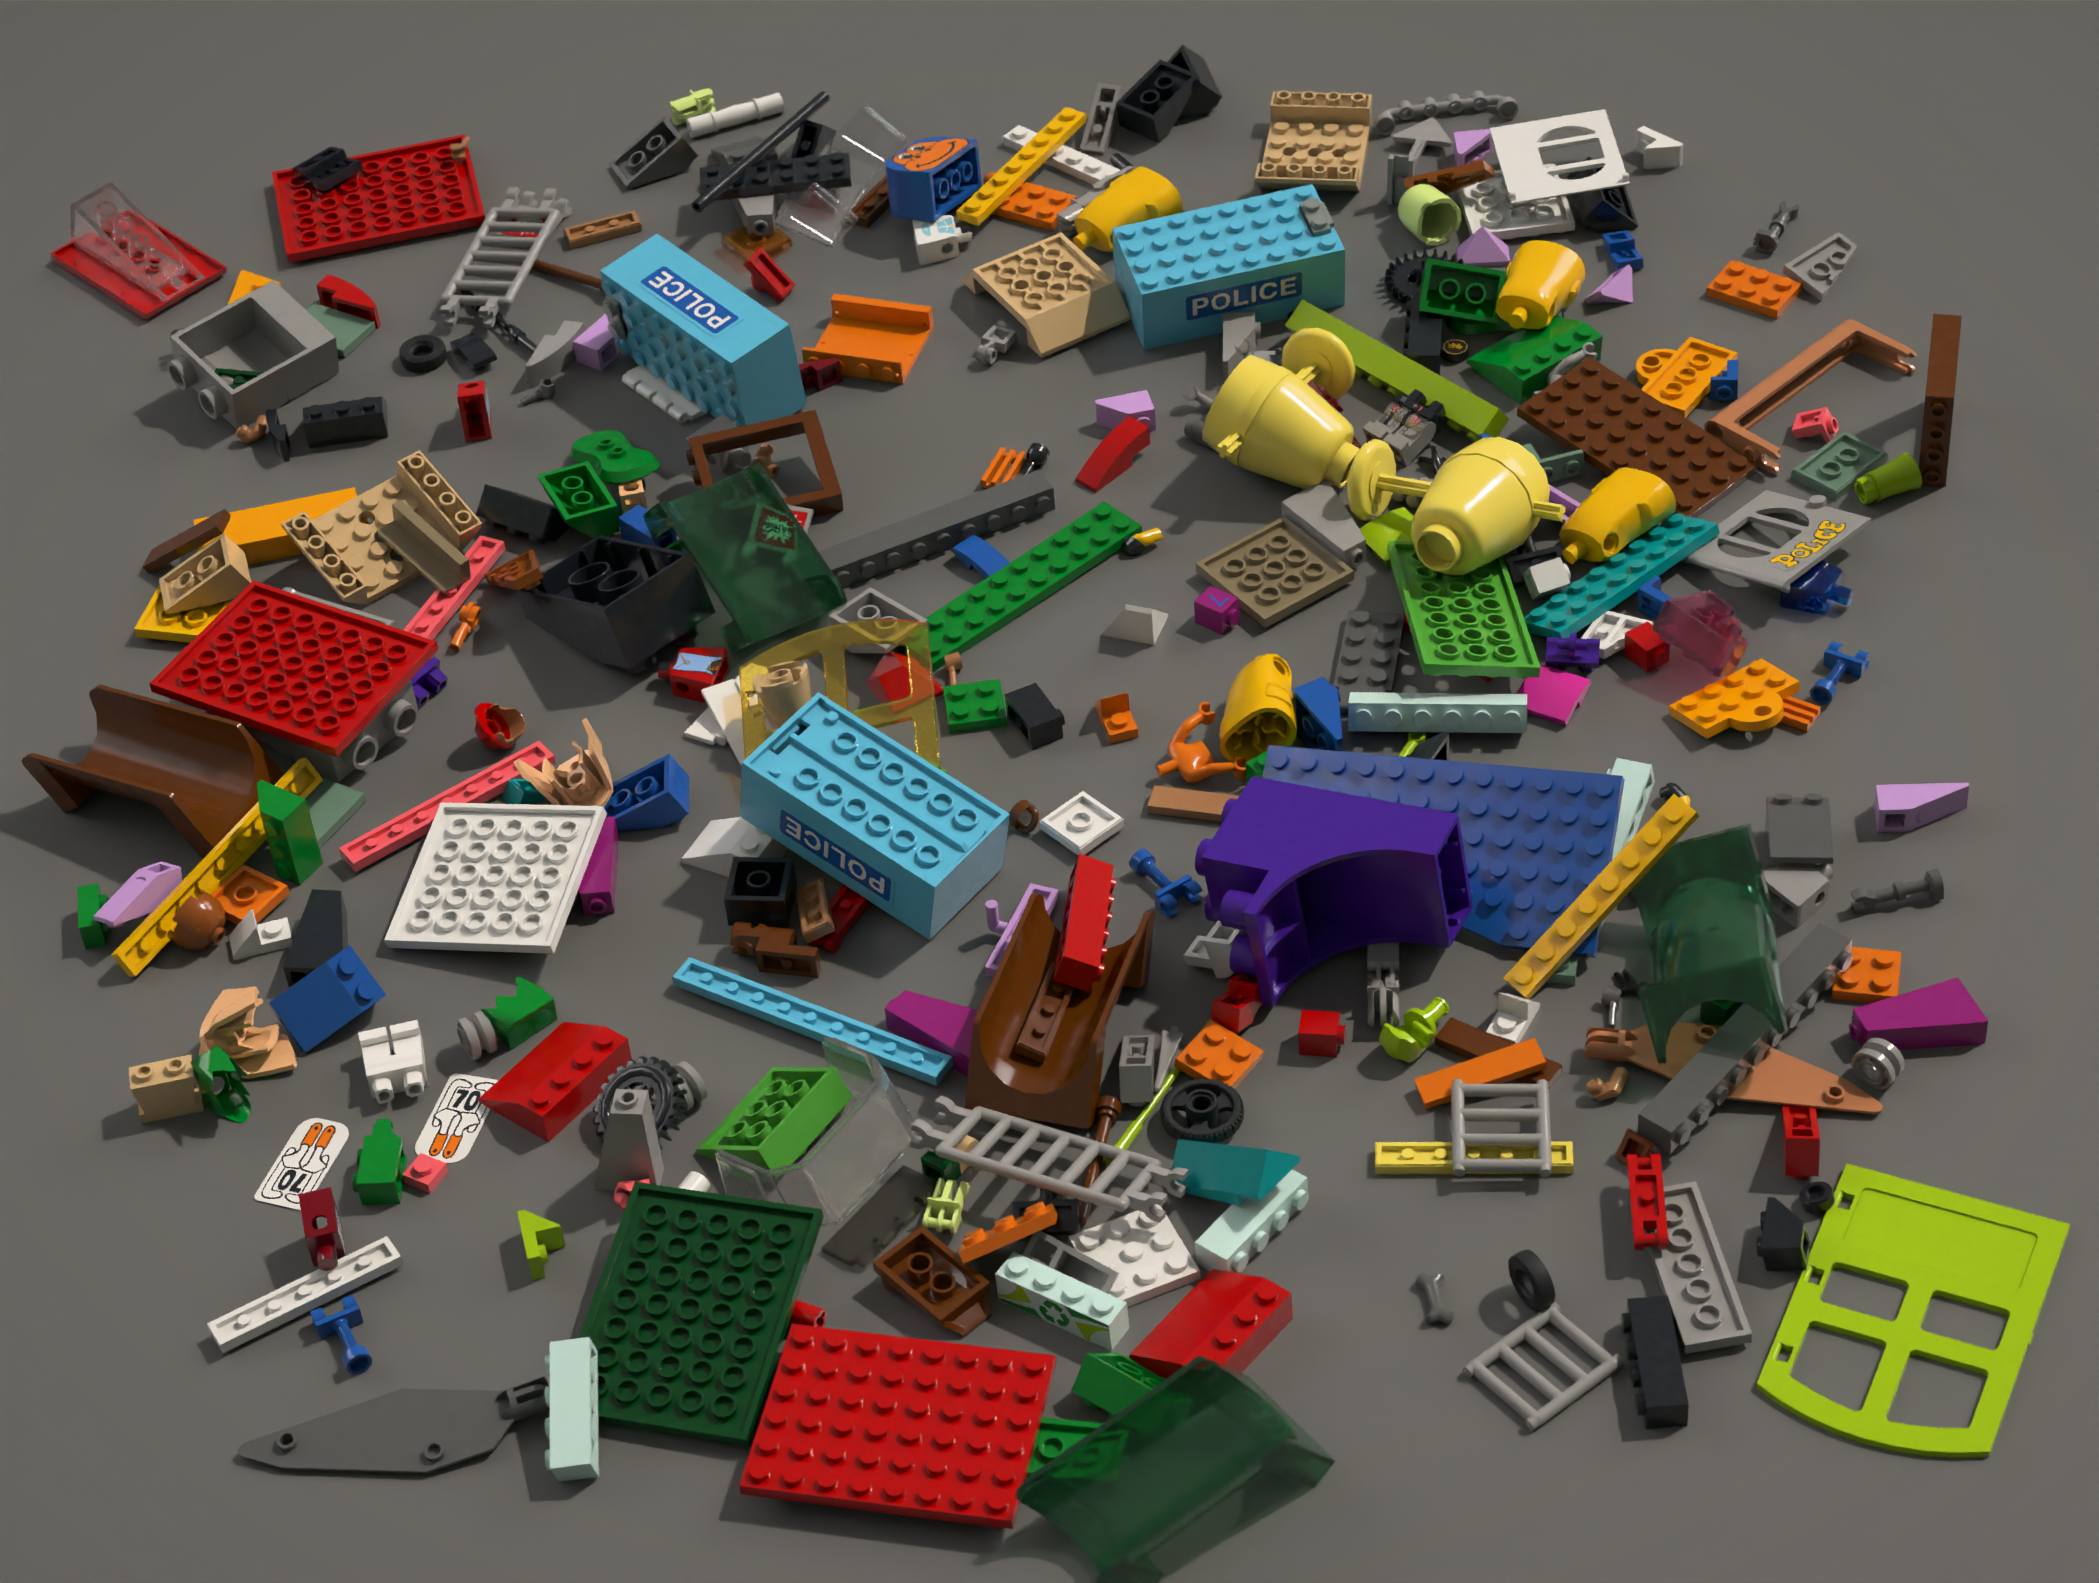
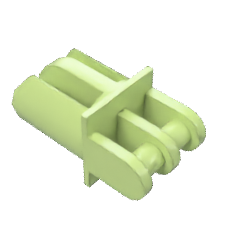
[670,88,716,126]
[922,1178,970,1234]

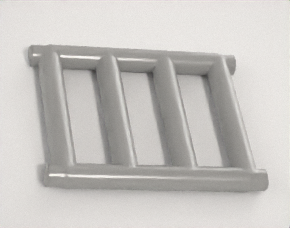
[1451,1079,1552,1177]
[1463,1302,1624,1431]

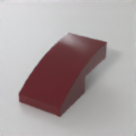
[799,358,842,392]

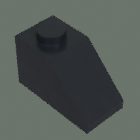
[791,120,836,158]

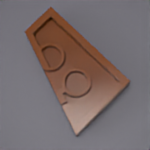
[1403,160,1495,195]

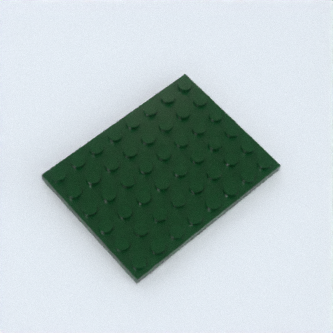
[579,1182,824,1447]

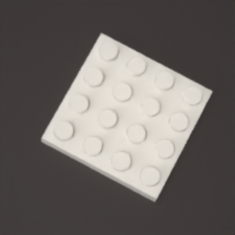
[1456,163,1575,240]

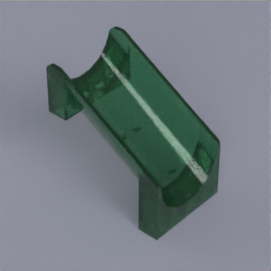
[642,462,847,654]
[1633,823,1788,1065]
[1015,1356,1335,1583]

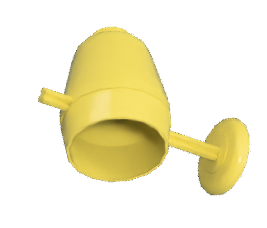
[1202,328,1359,489]
[1347,437,1566,575]

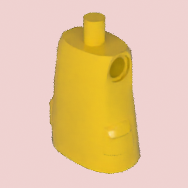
[1073,166,1183,252]
[1496,240,1586,329]
[1559,467,1676,564]
[1219,654,1297,767]

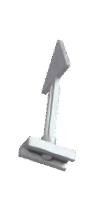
[1387,117,1452,205]

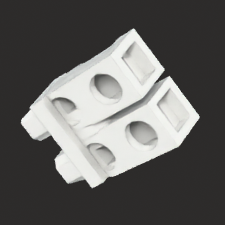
[358,1020,428,1104]

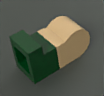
[921,1131,979,1186]

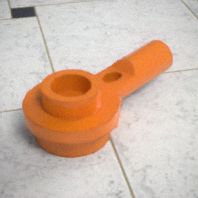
[449,602,481,651]

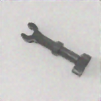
[1753,201,1799,253]
[1851,869,1944,914]

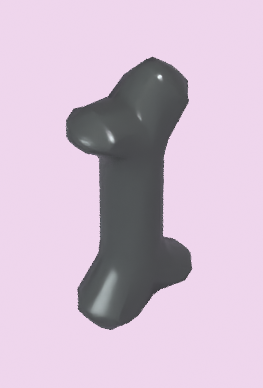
[1415,1273,1454,1324]

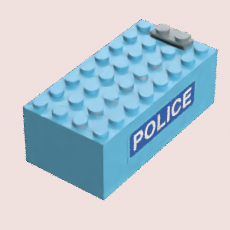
[1112,184,1345,350]
[600,234,807,427]
[740,692,1010,940]

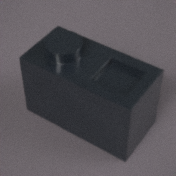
[1004,683,1065,750]

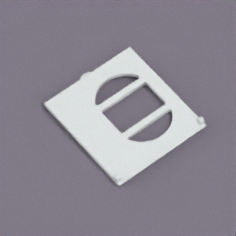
[1490,109,1630,204]

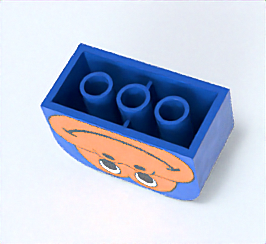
[885,137,982,221]

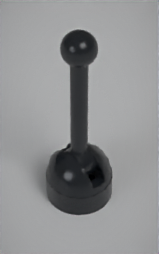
[1022,443,1050,476]

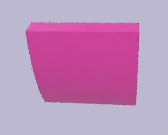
[1516,664,1592,726]

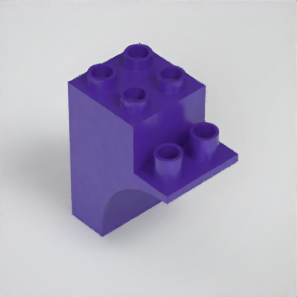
[1195,776,1473,1007]

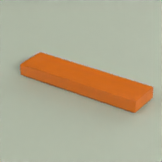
[1414,1037,1547,1110]

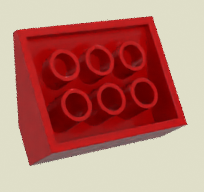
[478,1022,632,1142]
[1129,1269,1293,1406]

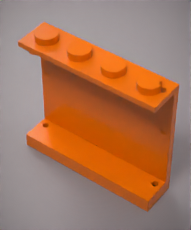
[802,294,934,384]

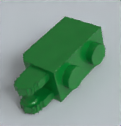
[353,1118,407,1205]

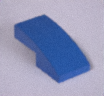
[1602,230,1644,271]
[951,535,1010,579]

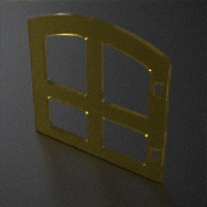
[739,619,941,770]

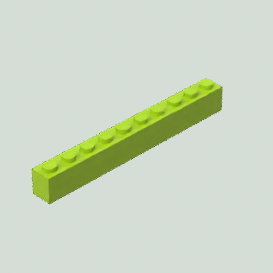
[1285,299,1510,442]

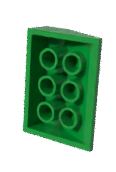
[1467,316,1603,405]

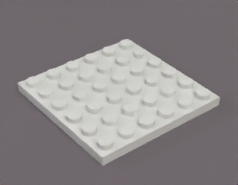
[384,802,607,954]

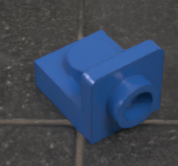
[1710,360,1738,402]
[1637,576,1673,625]

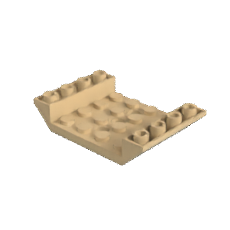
[1255,90,1372,192]
[962,232,1131,358]
[281,450,482,605]

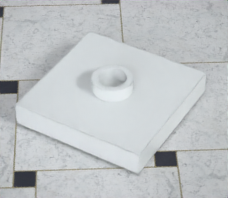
[1039,791,1124,855]

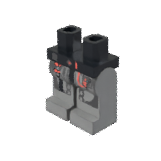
[1362,389,1446,467]

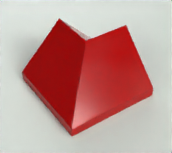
[866,651,944,717]

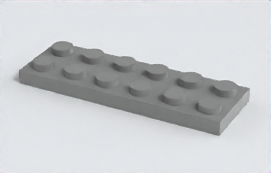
[1644,1181,1752,1354]

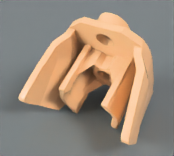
[514,718,614,807]
[199,986,297,1079]

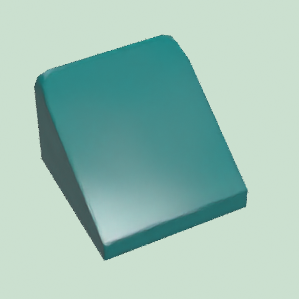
[503,779,546,805]

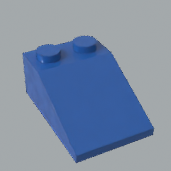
[1292,677,1343,751]
[604,754,690,831]
[267,945,386,1054]

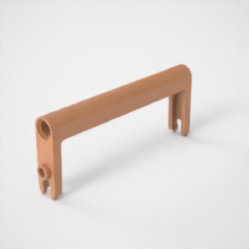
[1704,319,1917,474]

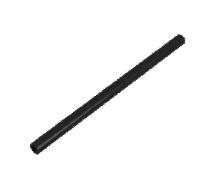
[691,91,830,213]

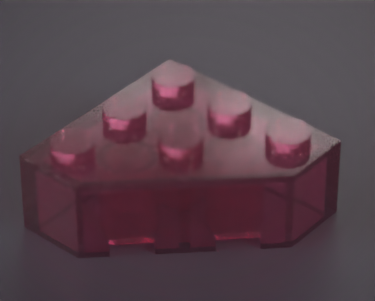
[1651,590,1749,677]

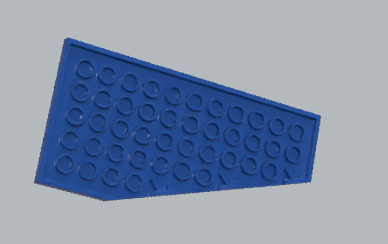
[1262,745,1625,958]

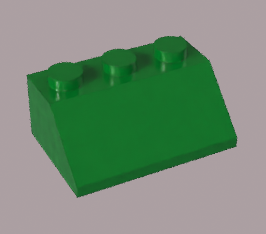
[1418,258,1506,325]
[537,461,620,539]
[257,780,323,885]
[1071,1353,1201,1440]

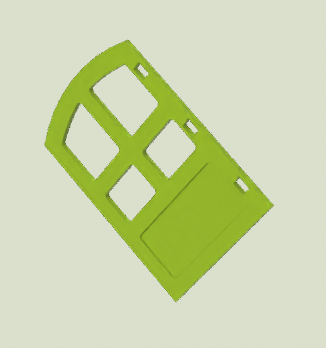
[1756,1163,2070,1458]

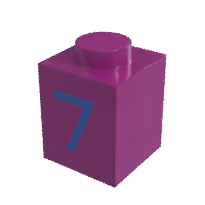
[1194,586,1240,635]

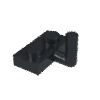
[1505,535,1566,587]
[1013,1188,1080,1237]

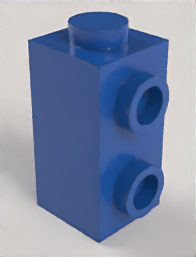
[618,504,677,548]

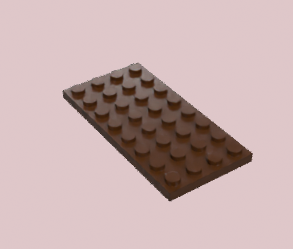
[1517,357,1758,518]

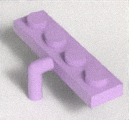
[985,883,1059,977]

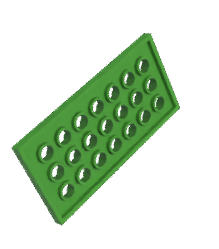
[1387,541,1541,679]

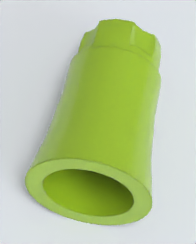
[1854,452,1922,505]

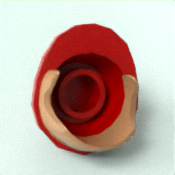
[474,703,526,749]

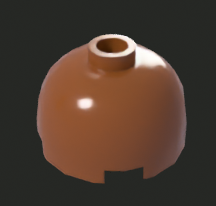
[167,889,226,951]

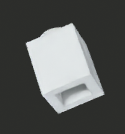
[1522,557,1571,600]

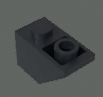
[1756,1197,1810,1271]

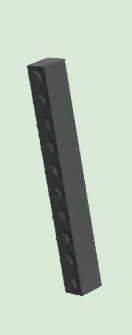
[789,470,1055,602]
[1637,923,1853,1154]

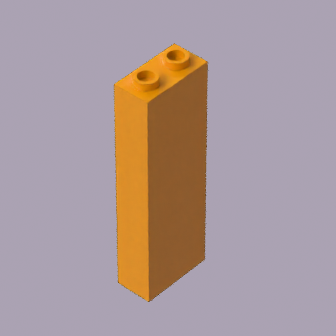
[194,487,368,565]

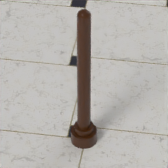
[520,259,606,297]
[1079,1096,1122,1226]

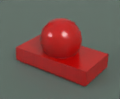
[743,247,795,303]

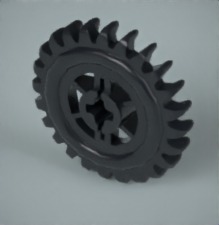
[1384,248,1467,303]
[593,1056,688,1150]

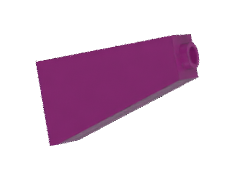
[577,816,619,915]
[1849,977,1988,1050]
[884,990,978,1077]

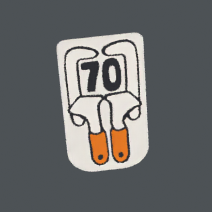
[415,1073,498,1163]
[254,1118,349,1210]

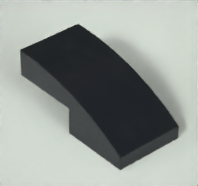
[450,333,498,369]
[266,409,291,462]

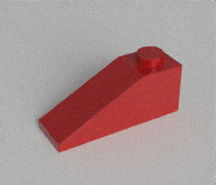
[1782,1105,1820,1180]

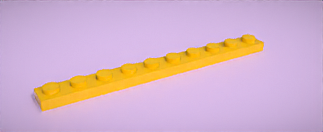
[111,758,323,977]

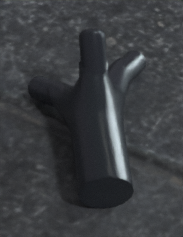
[1418,445,1446,475]
[1613,969,1658,999]

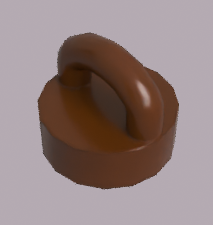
[1009,800,1039,834]

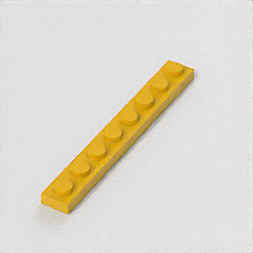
[956,107,1087,226]
[1503,794,1699,1000]

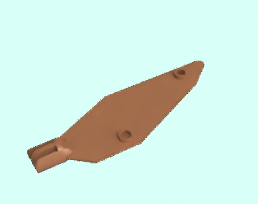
[1584,1019,1883,1114]

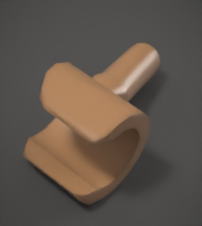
[450,136,470,159]
[944,652,963,686]

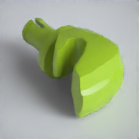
[1379,997,1449,1063]

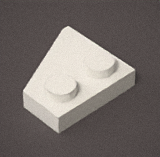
[1581,611,1653,659]

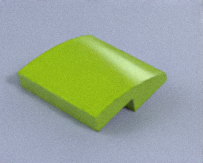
[1360,507,1414,568]

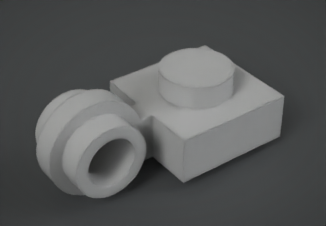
[976,325,1017,365]

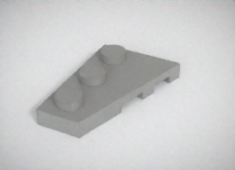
[1783,232,1858,302]

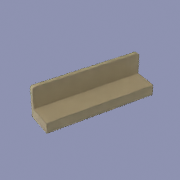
[377,499,471,594]

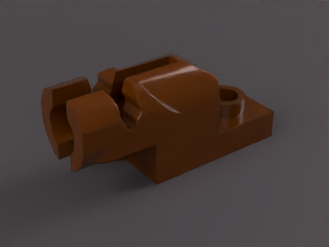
[730,922,821,978]

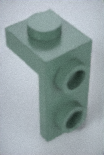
[1521,443,1584,483]

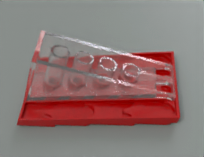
[51,182,227,320]

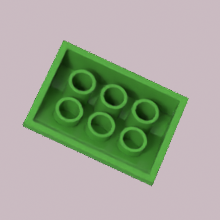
[696,1067,853,1181]

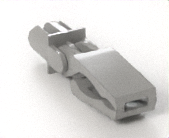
[1057,166,1136,237]
[1367,942,1400,1027]

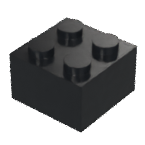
[724,857,797,927]

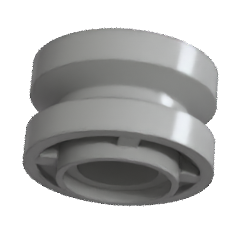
[457,1010,497,1060]
[1851,1038,1905,1090]
[674,1061,707,1112]

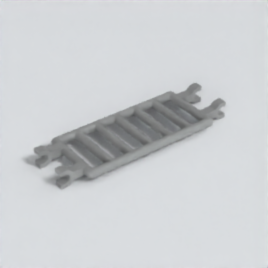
[440,187,560,328]
[910,1096,1188,1223]

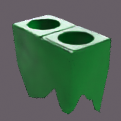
[481,977,558,1050]
[191,1045,252,1123]

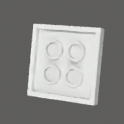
[1068,1204,1201,1307]

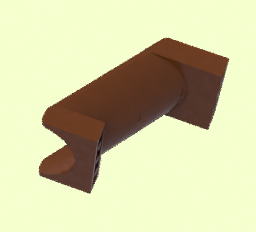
[21,685,284,859]
[964,892,1155,1129]

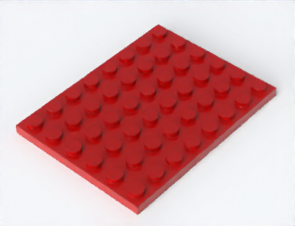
[272,134,485,263]
[149,580,438,757]
[739,1324,1057,1529]

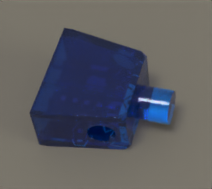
[1780,560,1854,615]

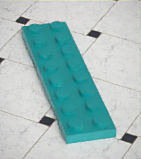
[1524,514,1720,638]

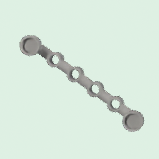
[1374,90,1518,135]

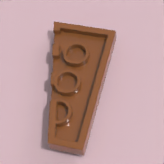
[483,549,544,591]

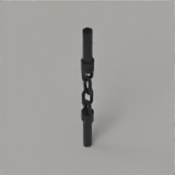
[456,290,538,354]

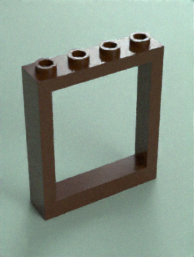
[1919,314,1962,487]
[686,410,843,539]

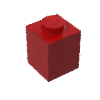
[1624,621,1670,673]
[1298,1010,1346,1057]

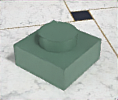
[1546,954,1578,985]

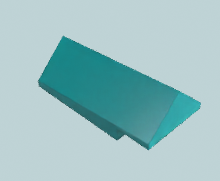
[1172,1139,1301,1206]

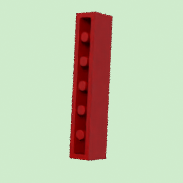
[1053,854,1116,992]

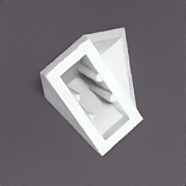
[1101,604,1168,645]

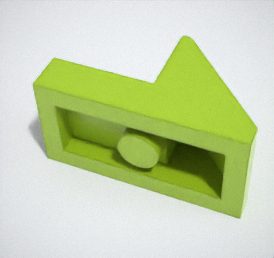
[517,1210,565,1280]

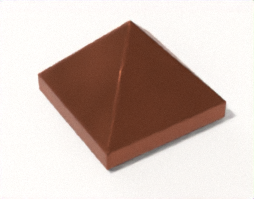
[1614,1128,1656,1165]

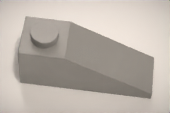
[1080,83,1125,154]
[1223,312,1261,382]
[1119,1035,1155,1107]

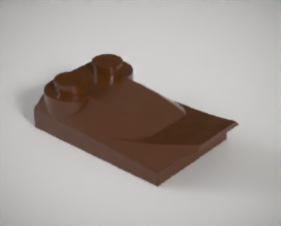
[873,1225,992,1337]

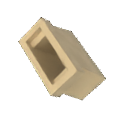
[129,1054,204,1124]

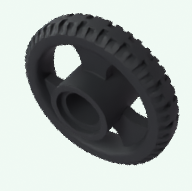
[1160,1078,1244,1144]

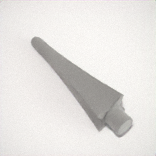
[1153,1026,1185,1093]

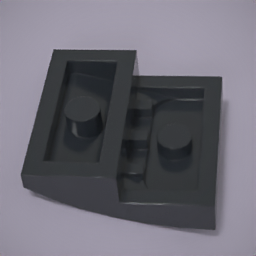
[292,146,364,191]

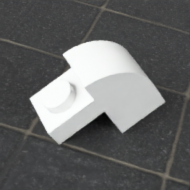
[1183,921,1248,978]

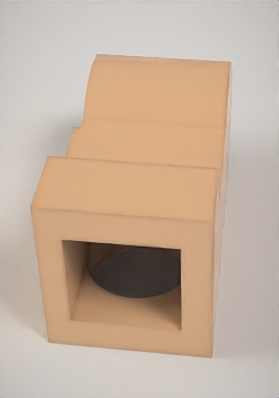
[618,478,647,514]

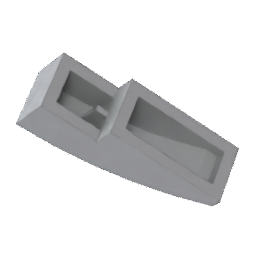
[525,320,585,387]
[1022,1231,1119,1294]

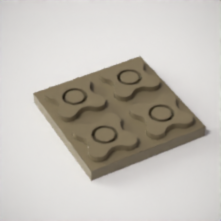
[1195,516,1354,628]

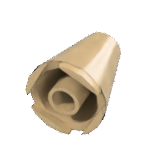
[752,661,811,728]

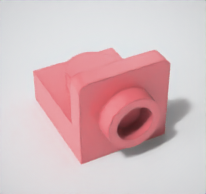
[1791,407,1838,444]

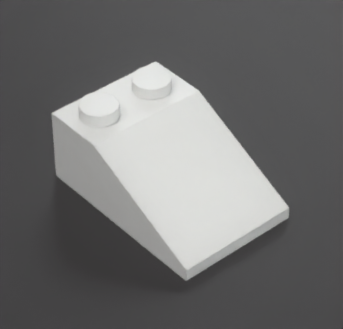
[681,817,788,877]

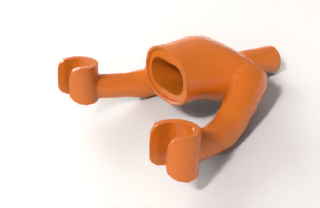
[1156,702,1246,783]

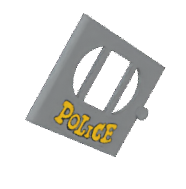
[1681,490,1871,593]

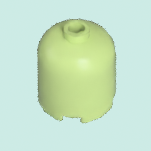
[1398,184,1462,246]

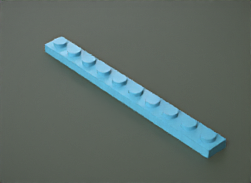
[672,957,953,1086]

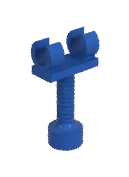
[1810,641,1871,705]
[1129,849,1203,917]
[310,1294,372,1374]

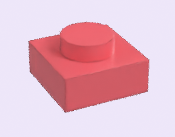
[402,1153,449,1193]

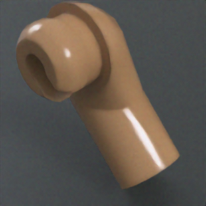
[236,415,268,443]
[754,443,779,478]
[1587,1067,1630,1101]

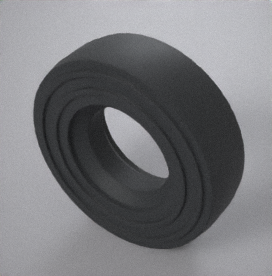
[399,335,447,373]
[1508,1250,1555,1311]

